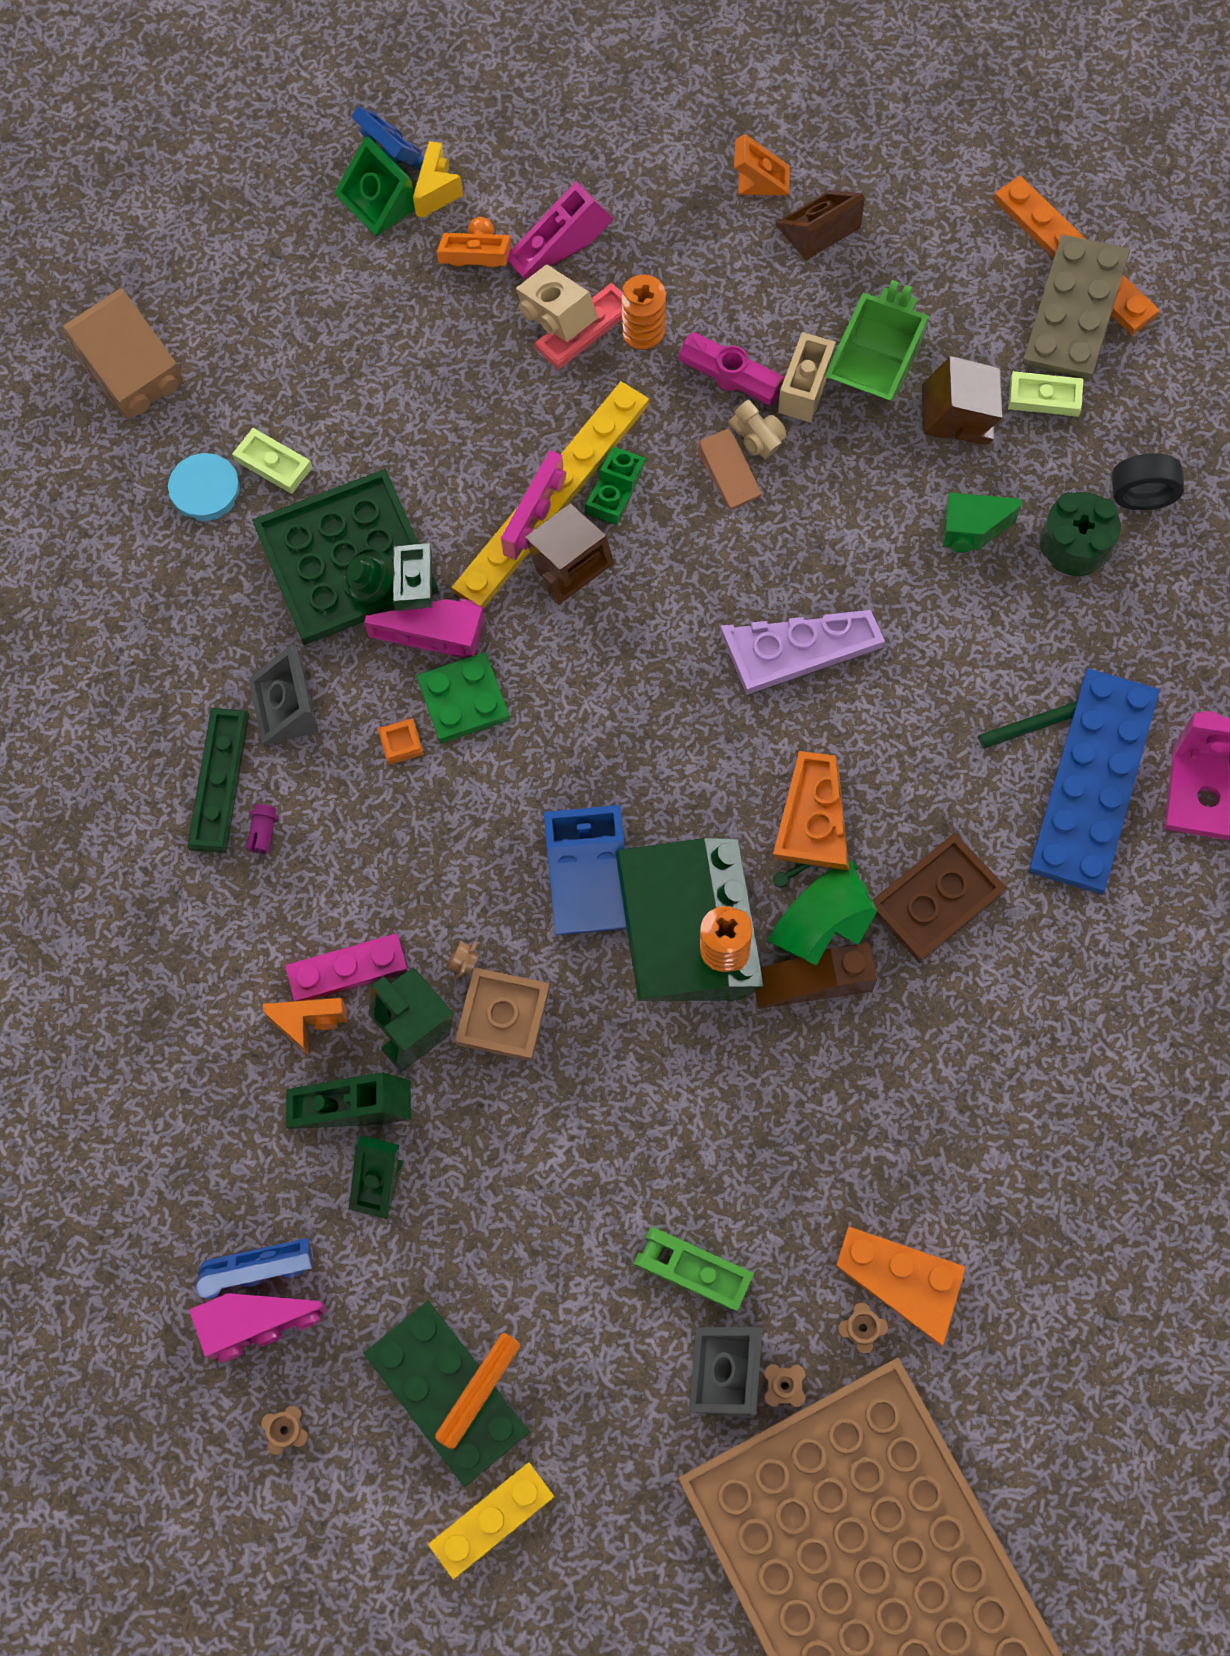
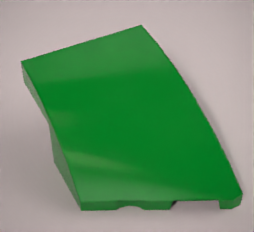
[766,859,877,966]

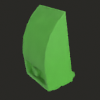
[824,280,929,401]

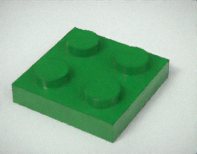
[416,652,510,744]

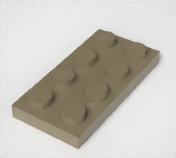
[1023,234,1130,380]

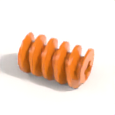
[621,274,666,350]
[700,906,752,972]

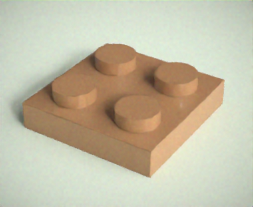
[455,967,550,1061]

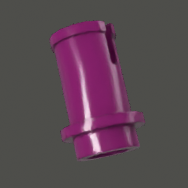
[245,804,279,854]

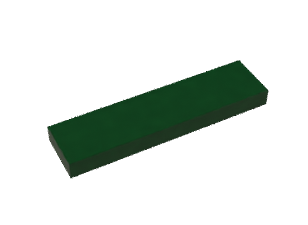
[187,708,249,853]

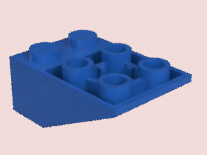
[544,805,627,936]

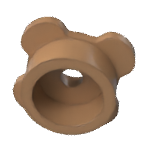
[446,941,479,980]
[838,1303,888,1354]
[764,1364,806,1408]
[261,1406,308,1455]

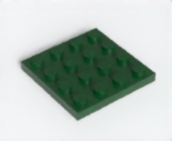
[252,468,439,645]

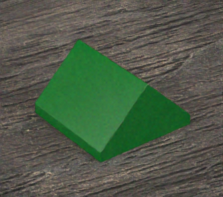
[334,137,415,236]

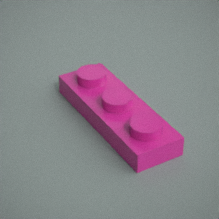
[501,450,567,560]
[285,933,408,1001]

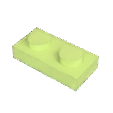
[1008,371,1083,417]
[232,428,313,494]

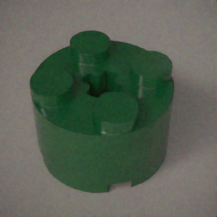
[1040,492,1121,576]

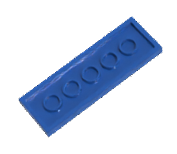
[1028,668,1160,895]

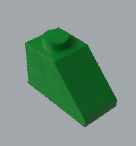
[942,492,1022,553]

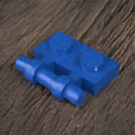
[351,106,424,171]

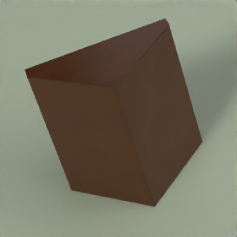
[775,190,865,261]

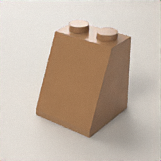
[63,288,184,419]

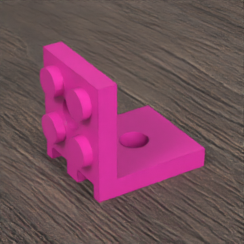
[1164,711,1230,840]

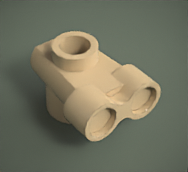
[728,400,786,460]

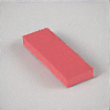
[535,283,623,370]

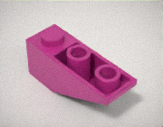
[189,1293,328,1363]

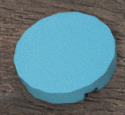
[168,453,241,521]

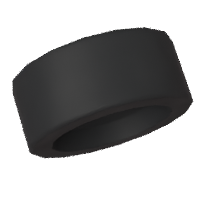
[1112,453,1184,510]

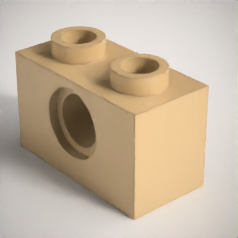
[516,264,598,342]
[778,332,836,423]

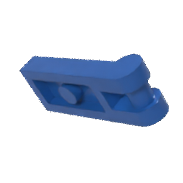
[196,1238,312,1299]

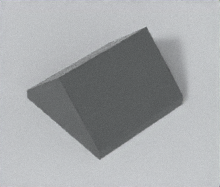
[249,645,319,745]
[689,1327,762,1419]

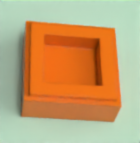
[377,718,424,765]

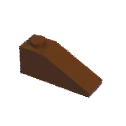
[755,942,877,1009]

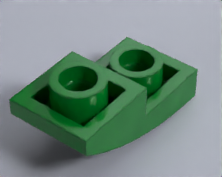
[584,446,646,525]

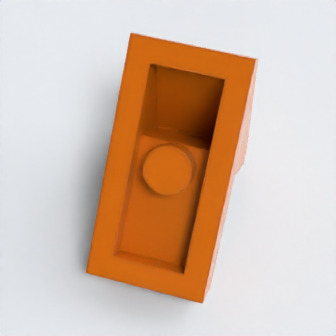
[734,134,790,196]
[263,998,347,1055]

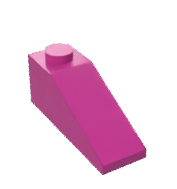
[508,181,614,280]
[364,599,485,659]

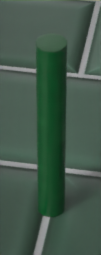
[977,701,1077,749]

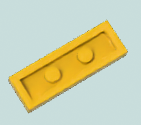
[428,1462,555,1580]

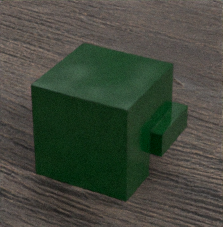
[368,967,454,1072]

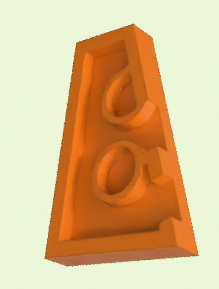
[773,751,849,870]
[836,1226,966,1347]

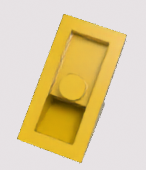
[413,141,463,217]

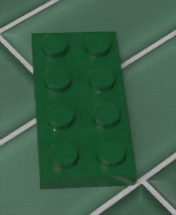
[363,1300,531,1487]

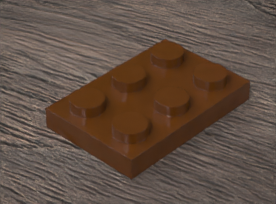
[873,833,1007,964]

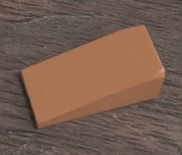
[698,428,762,510]

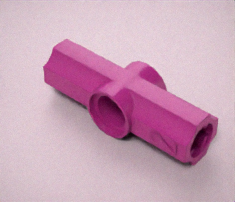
[679,332,785,406]

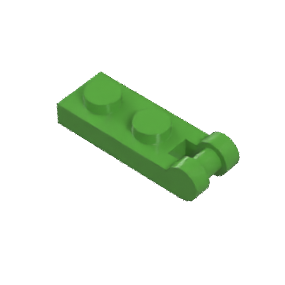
[633,1227,754,1313]

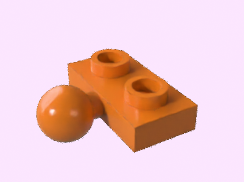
[437,217,512,268]

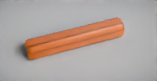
[435,1333,520,1449]

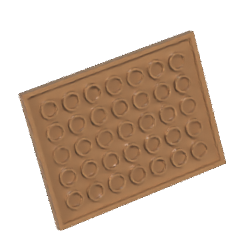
[678,1358,1063,1656]

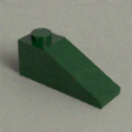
[286,1072,411,1129]

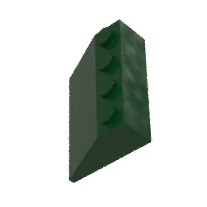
[615,838,764,1001]

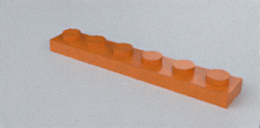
[993,175,1160,335]

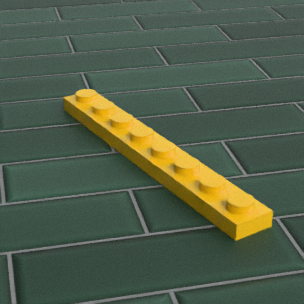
[451,381,649,609]

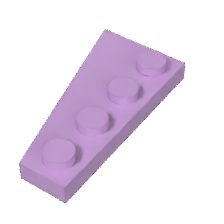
[720,610,885,695]

